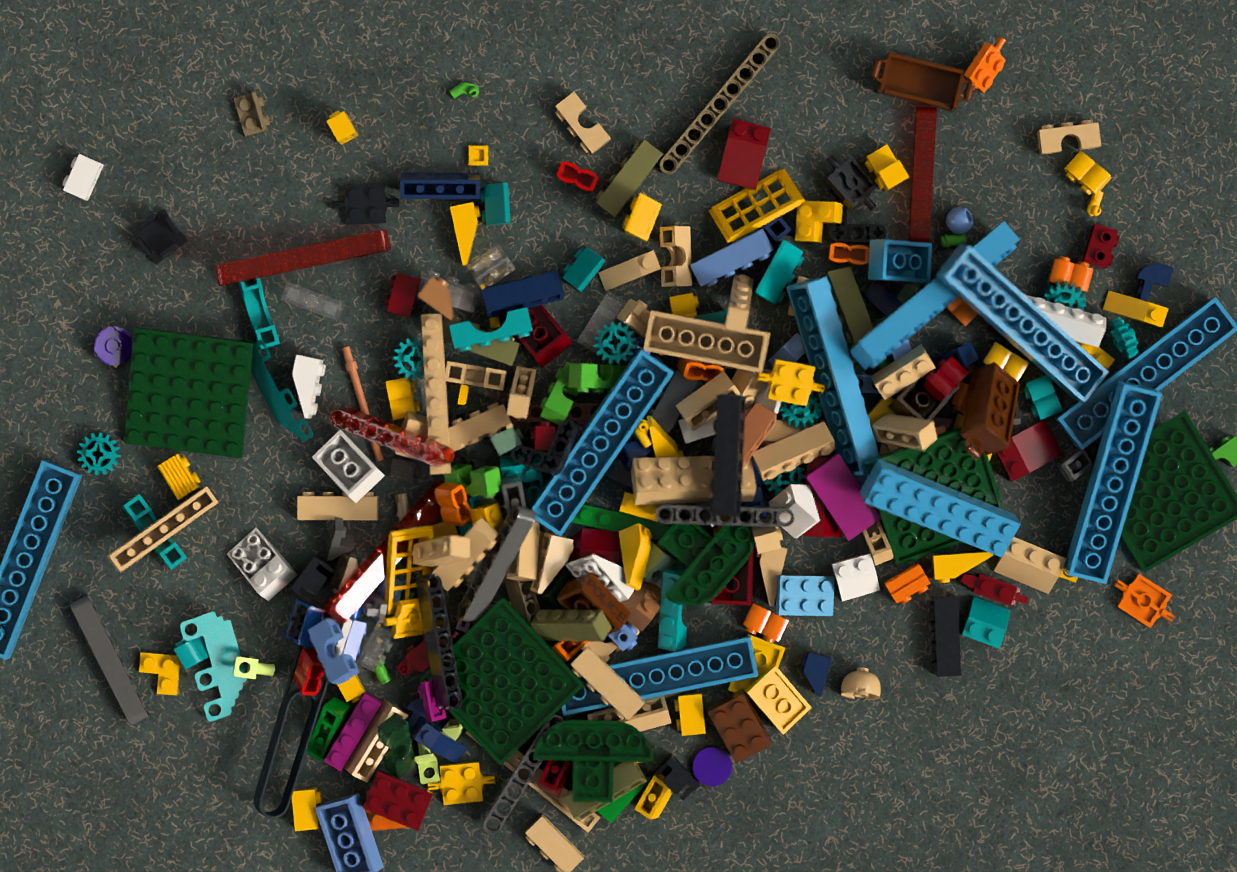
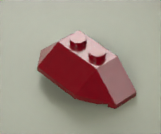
[564,528,624,568]

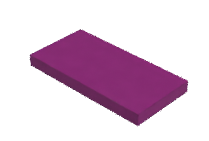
[805,453,881,541]

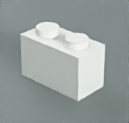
[62,154,104,201]

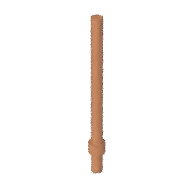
[342,346,384,462]

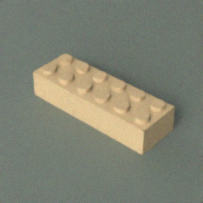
[643,310,770,373]
[631,456,756,505]

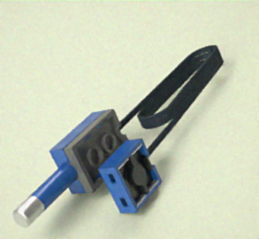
[254,559,376,818]

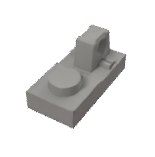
[363,588,387,623]

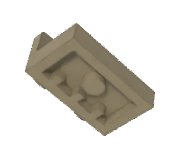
[234,91,270,137]

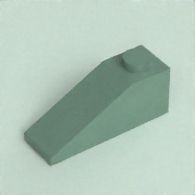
[490,426,524,455]

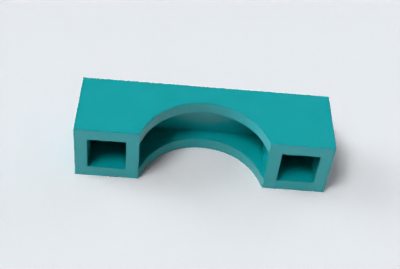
[236,268,280,351]
[449,307,533,352]
[123,494,187,571]
[658,567,687,652]

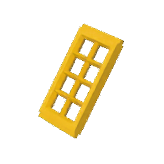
[708,168,805,243]
[385,525,433,615]

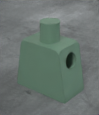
[642,540,677,583]

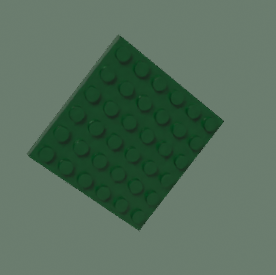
[124,327,254,458]
[1083,410,1237,573]
[863,426,1004,566]
[419,597,586,766]

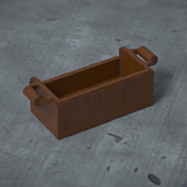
[870,52,975,112]
[960,362,1020,459]

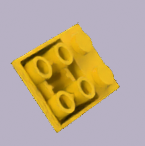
[623,193,662,242]

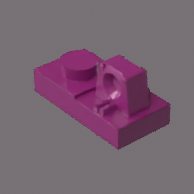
[418,680,446,722]

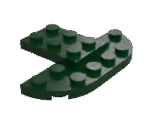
[657,511,754,606]
[533,720,653,803]

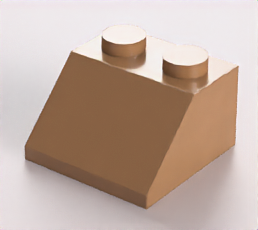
[418,276,454,321]
[620,582,662,631]

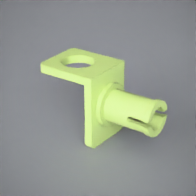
[233,656,275,679]
[414,741,440,784]

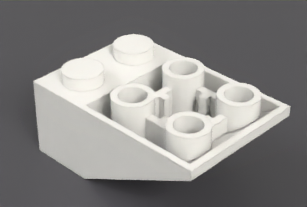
[292,355,326,418]
[227,528,298,601]
[565,554,635,602]

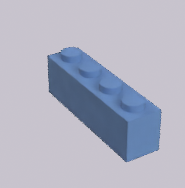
[690,228,774,287]

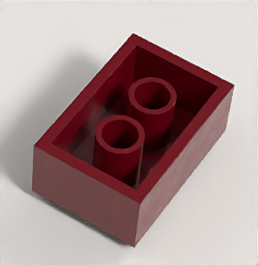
[363,770,434,831]

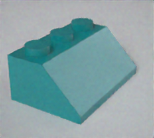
[754,239,805,305]

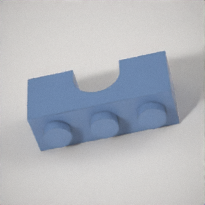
[308,618,360,684]

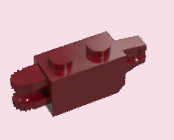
[960,573,1029,606]
[396,622,460,677]

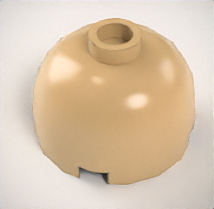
[841,668,881,700]

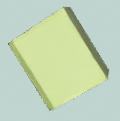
[442,718,464,741]

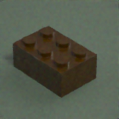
[888,361,960,421]

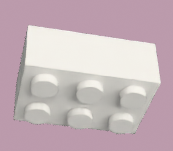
[312,430,385,503]

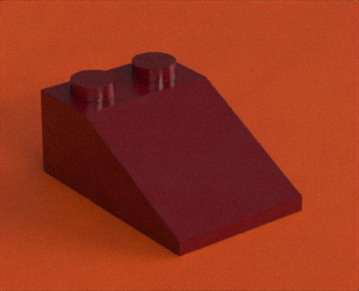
[717,119,771,190]
[502,305,573,368]
[995,419,1062,482]

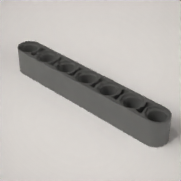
[656,504,794,527]
[457,505,536,624]
[70,595,150,725]
[483,713,564,834]

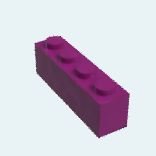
[324,691,383,771]

